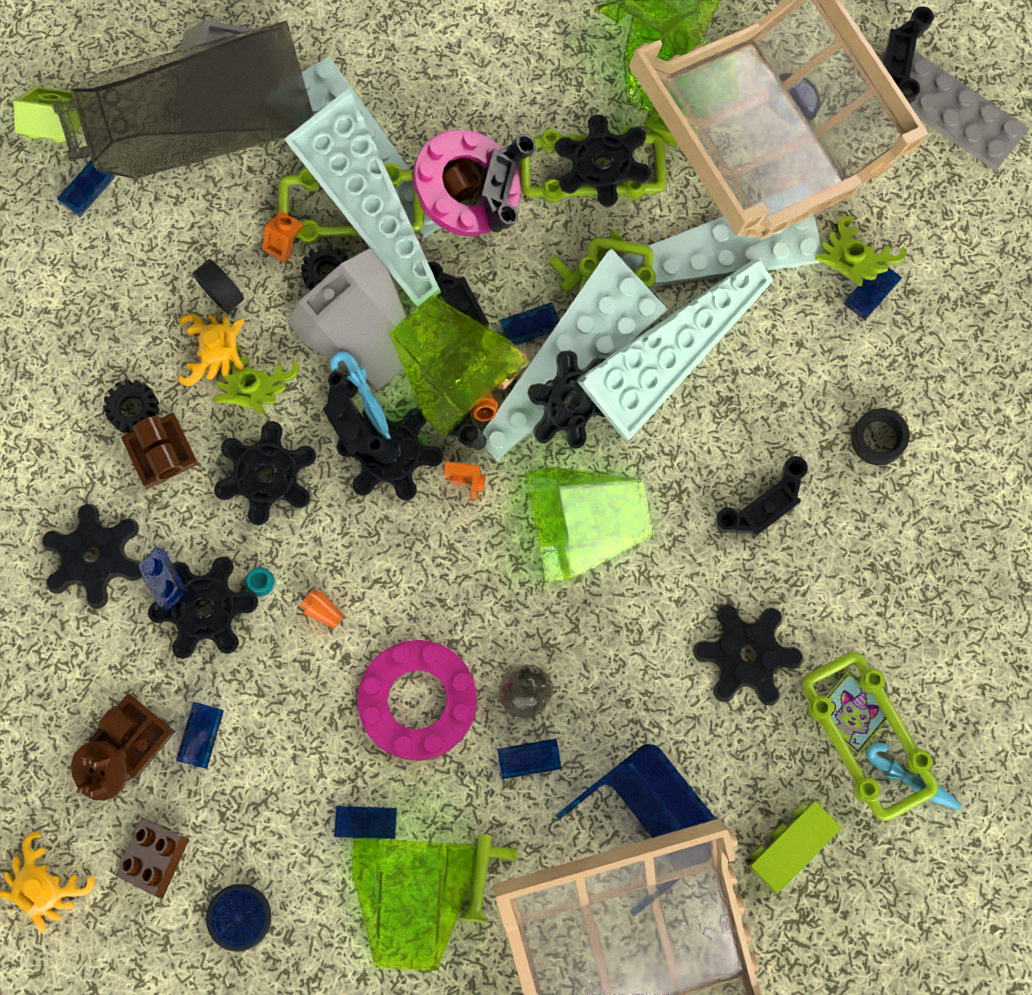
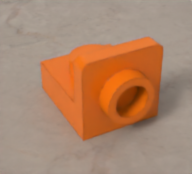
[262,212,303,262]
[444,461,486,499]

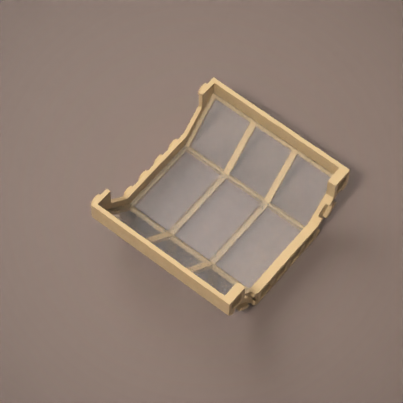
[629,0,929,239]
[493,819,761,995]

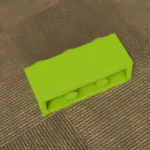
[747,801,842,894]

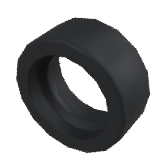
[192,259,244,313]
[851,408,910,466]

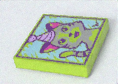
[817,670,896,755]

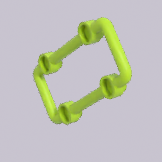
[519,126,667,203]
[278,163,424,244]
[578,237,656,292]
[802,652,938,821]

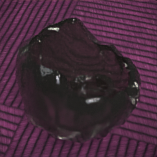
[498,664,554,719]

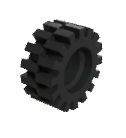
[301,245,349,291]
[103,380,160,433]

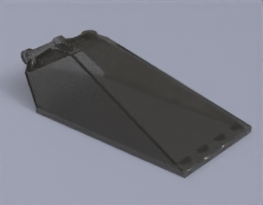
[52,20,314,179]

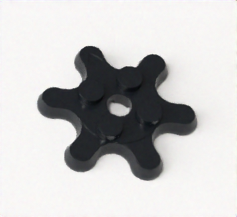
[555,114,651,208]
[527,350,606,449]
[336,408,443,501]
[214,421,316,525]
[42,504,144,609]
[148,557,259,659]
[693,604,804,706]

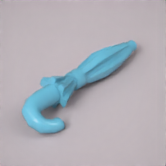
[330,351,391,440]
[865,743,962,810]

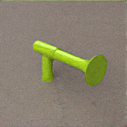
[548,228,625,294]
[458,834,518,924]

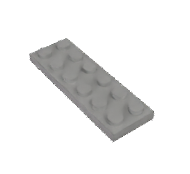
[863,51,1029,172]

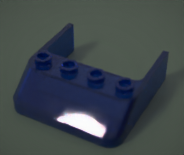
[555,744,716,916]

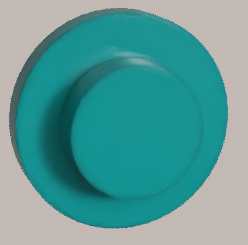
[245,567,275,597]

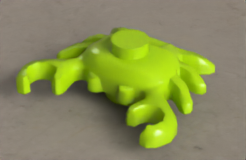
[815,216,907,286]
[212,345,299,415]

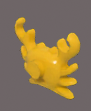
[177,313,244,386]
[0,831,95,933]

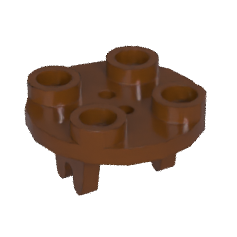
[71,740,128,801]

